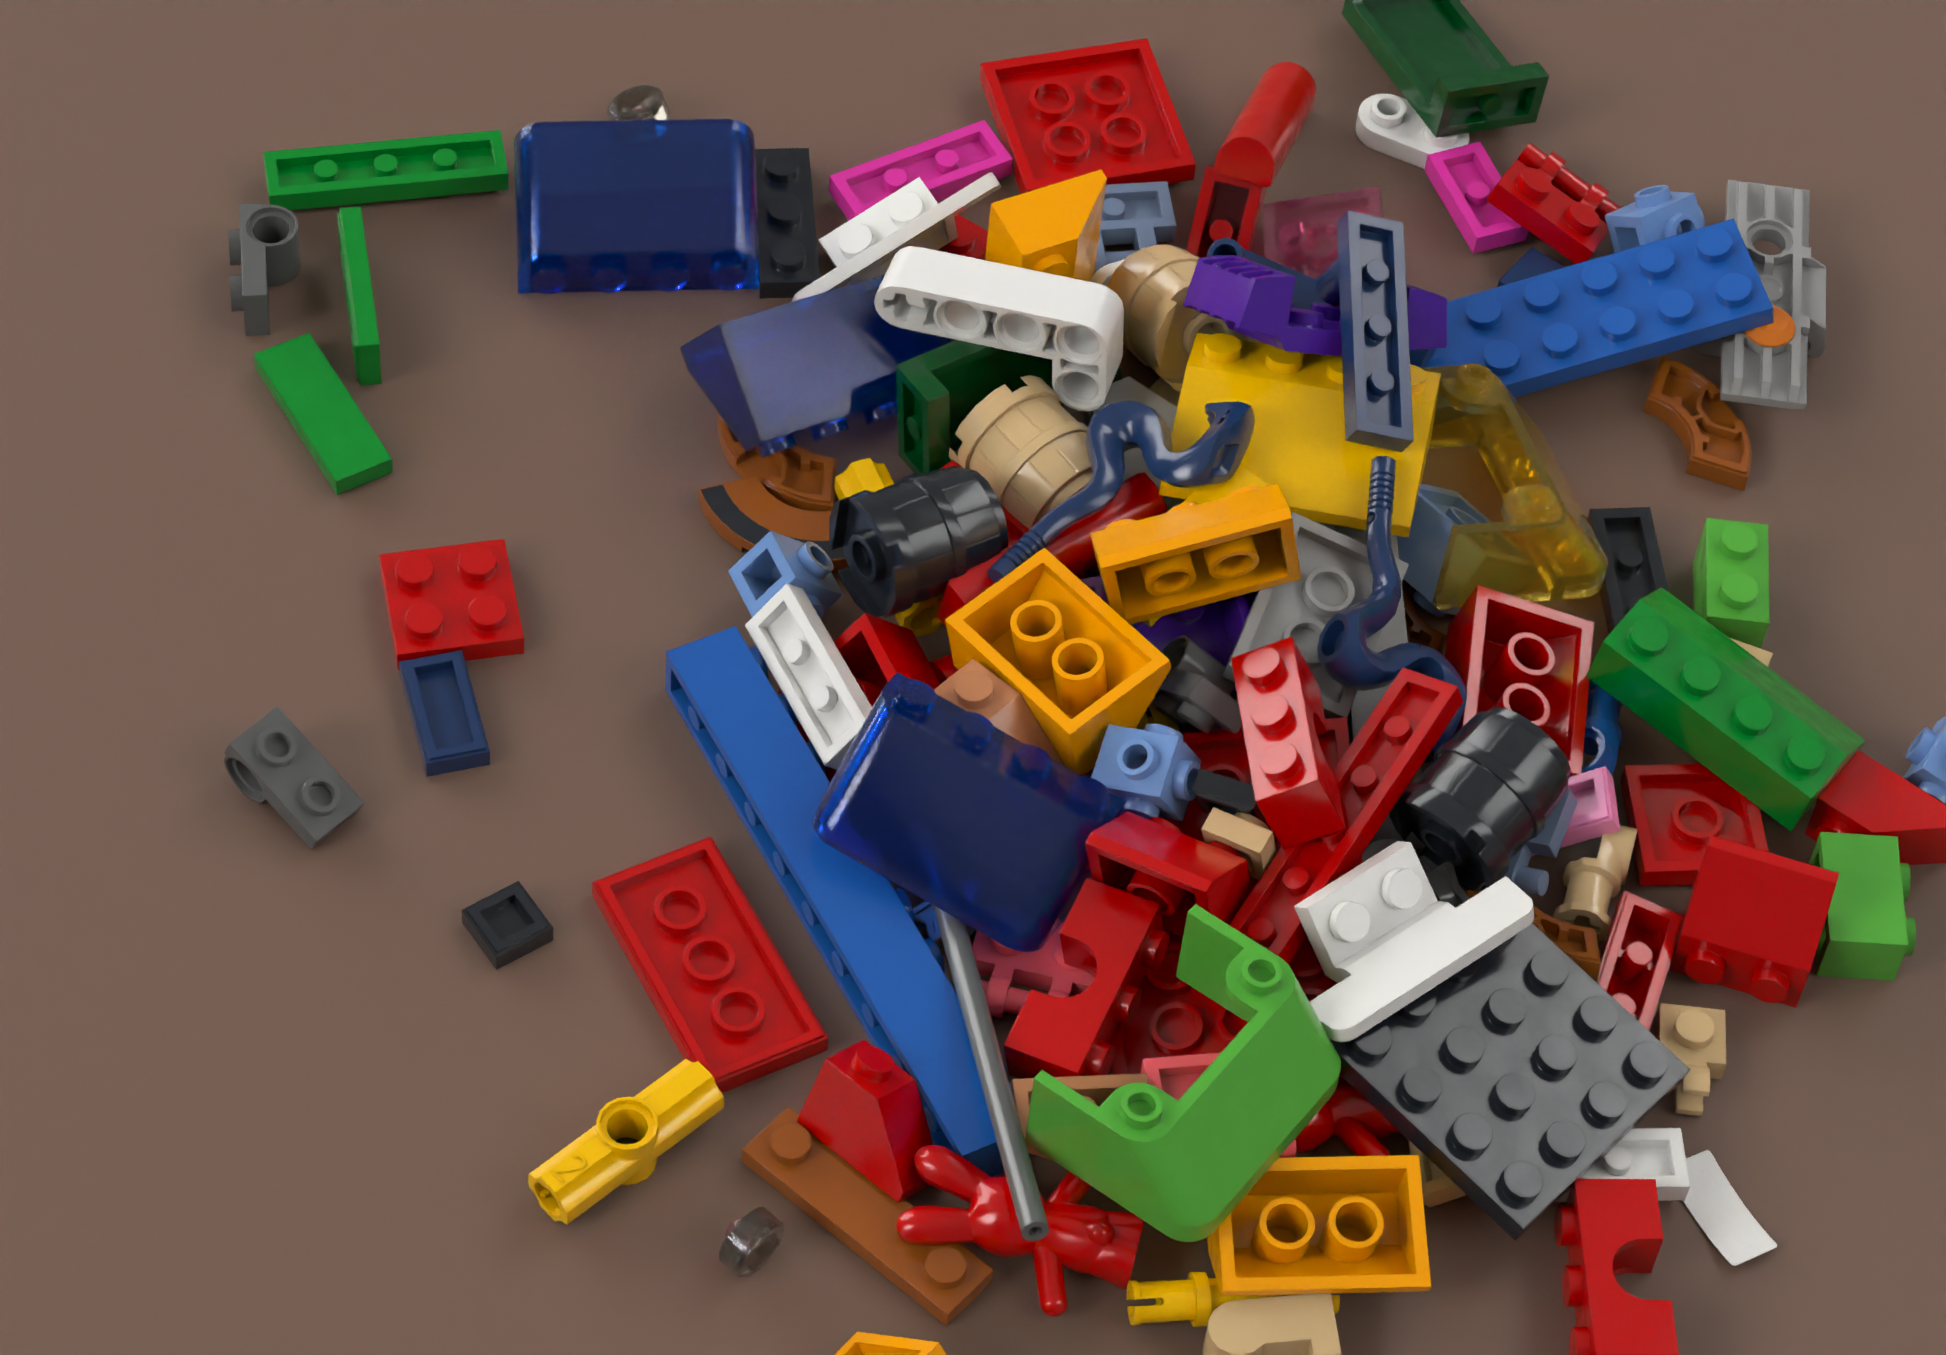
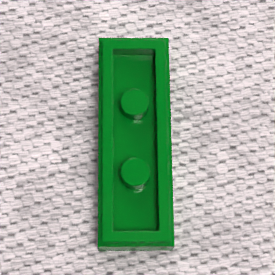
[337,206,382,386]
[254,333,393,495]

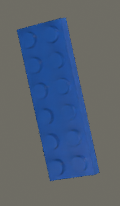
[1426,218,1773,421]

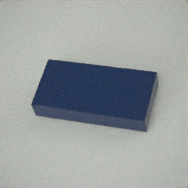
[399,650,490,777]

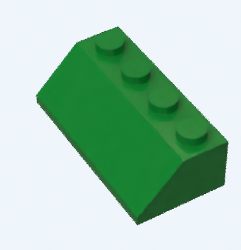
[1586,587,1866,832]

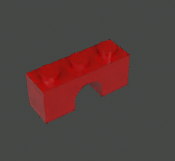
[1231,636,1346,850]
[1003,878,1169,1079]
[1555,1179,1679,1355]

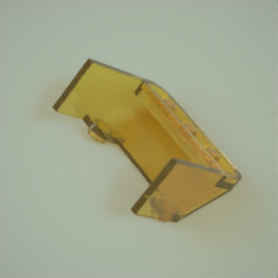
[1421,363,1608,610]

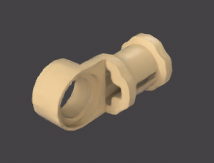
[1553,825,1637,942]

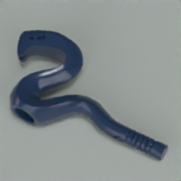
[987,401,1255,583]
[1317,456,1467,763]

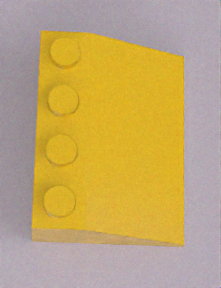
[1159,333,1441,538]

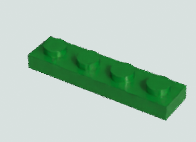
[263,130,509,210]

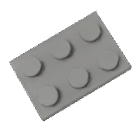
[1222,512,1409,719]

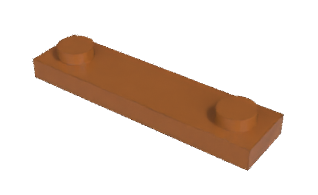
[741,1107,994,1327]

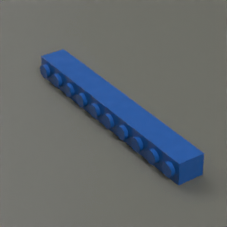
[665,626,1031,1177]

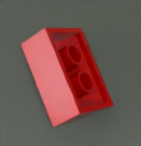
[1445,585,1594,776]

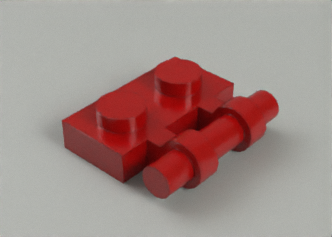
[1486,142,1621,264]

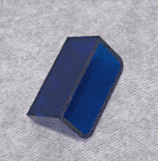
[514,119,759,294]
[680,274,955,458]
[812,672,1127,952]

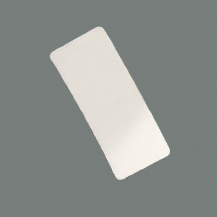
[1682,1150,1777,1266]

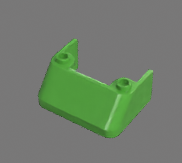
[1025,904,1341,1242]

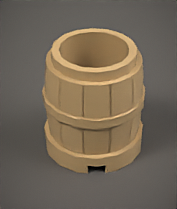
[1107,244,1262,392]
[949,375,1093,529]

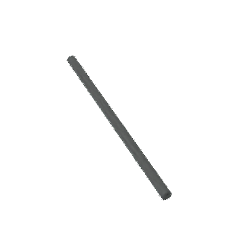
[905,790,1049,1241]

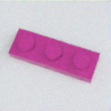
[828,120,1013,221]

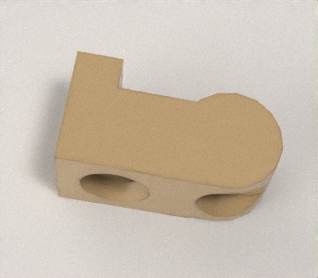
[1202,1294,1342,1355]

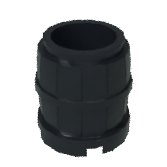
[829,466,1009,618]
[1389,707,1571,892]

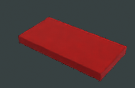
[592,837,828,1093]

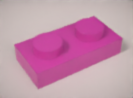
[1424,142,1528,254]

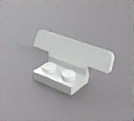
[792,172,1001,313]
[1294,841,1534,1042]

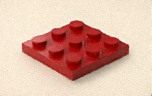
[979,38,1196,194]

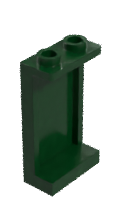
[1342,0,1549,138]
[896,340,1122,475]

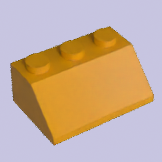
[985,169,1107,282]
[1090,483,1302,625]
[945,548,1171,780]
[1207,1155,1431,1296]

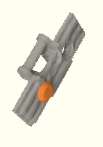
[1693,180,1826,410]

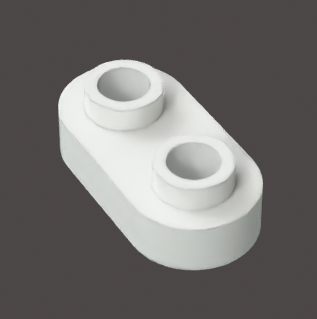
[1355,94,1469,169]

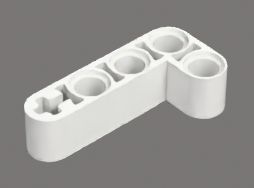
[874,246,1124,411]

